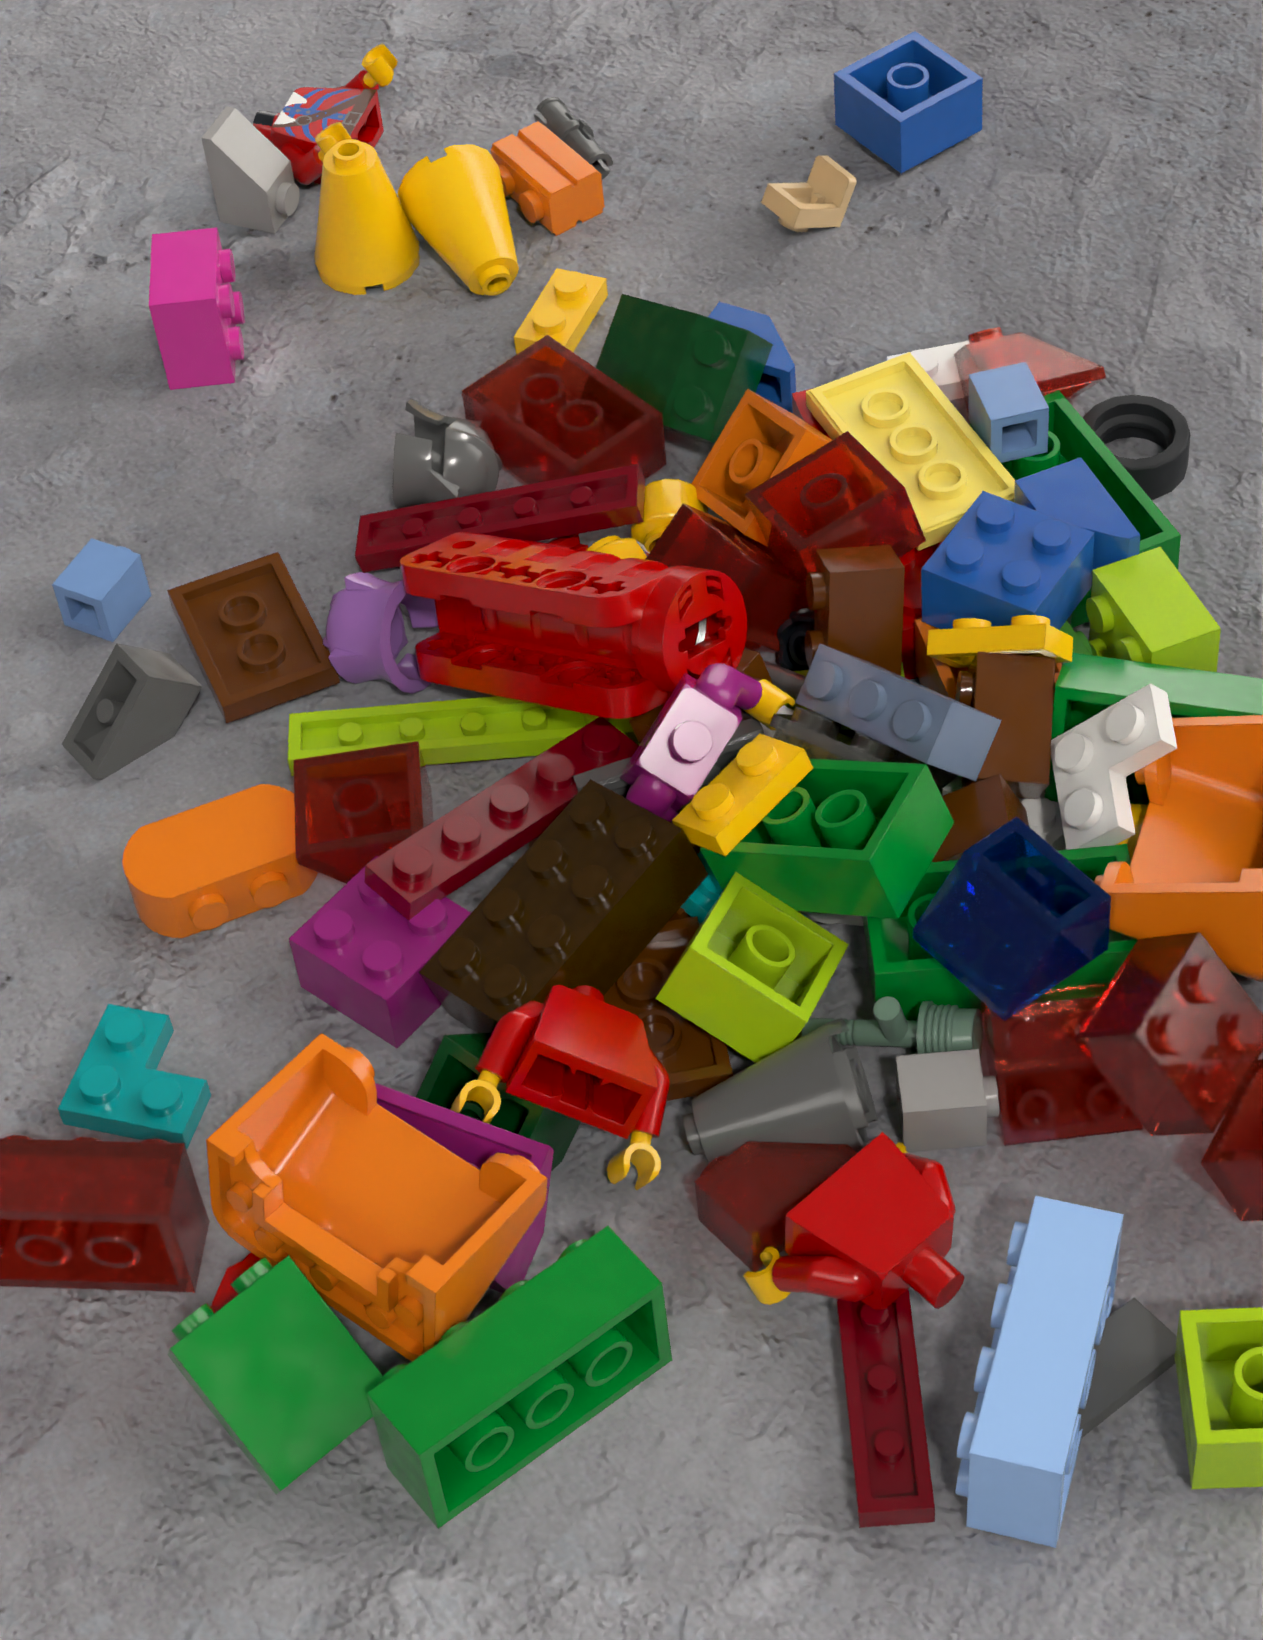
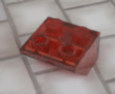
[980,982,1143,1146]

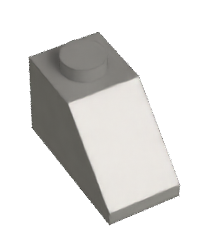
[201,106,299,234]

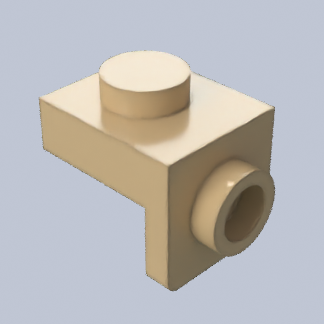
[761,155,856,232]

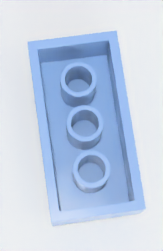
[955,1196,1124,1548]

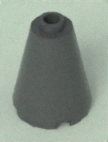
[683,1018,878,1165]

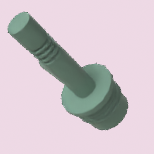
[802,996,983,1058]

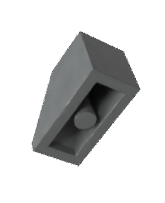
[62,643,202,780]

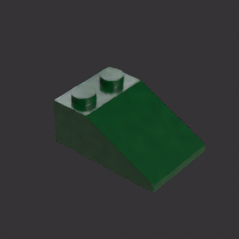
[584,294,773,445]

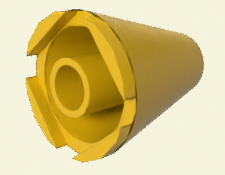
[314,139,420,295]
[398,144,519,296]

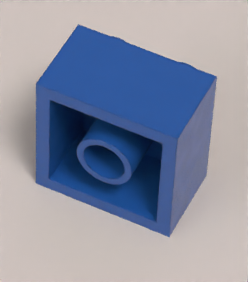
[834,31,983,173]
[921,491,1095,630]

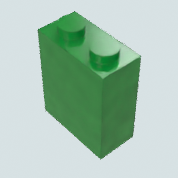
[168,1255,383,1494]

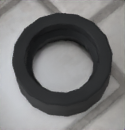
[1083,394,1191,500]

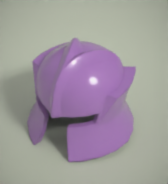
[323,572,439,694]

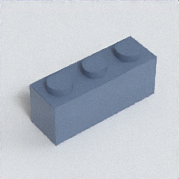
[795,643,1002,781]

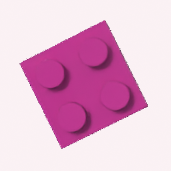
[149,227,245,390]

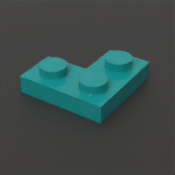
[58,1004,211,1149]

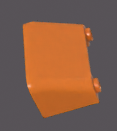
[1092,715,1263,982]
[206,1033,547,1361]

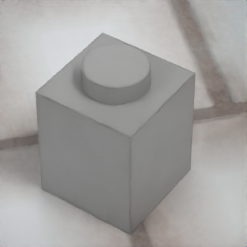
[896,1049,999,1152]

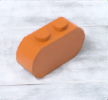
[122,784,319,938]

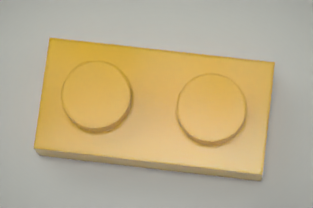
[514,268,608,364]
[927,615,1073,668]
[672,733,813,856]

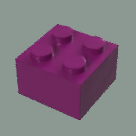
[289,856,471,1048]

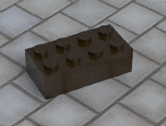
[419,779,709,1033]

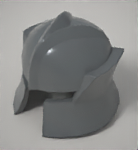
[393,399,503,509]

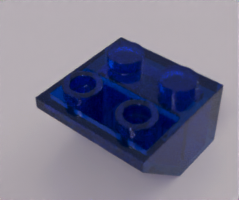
[913,816,1111,1021]

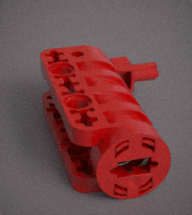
[400,532,747,719]

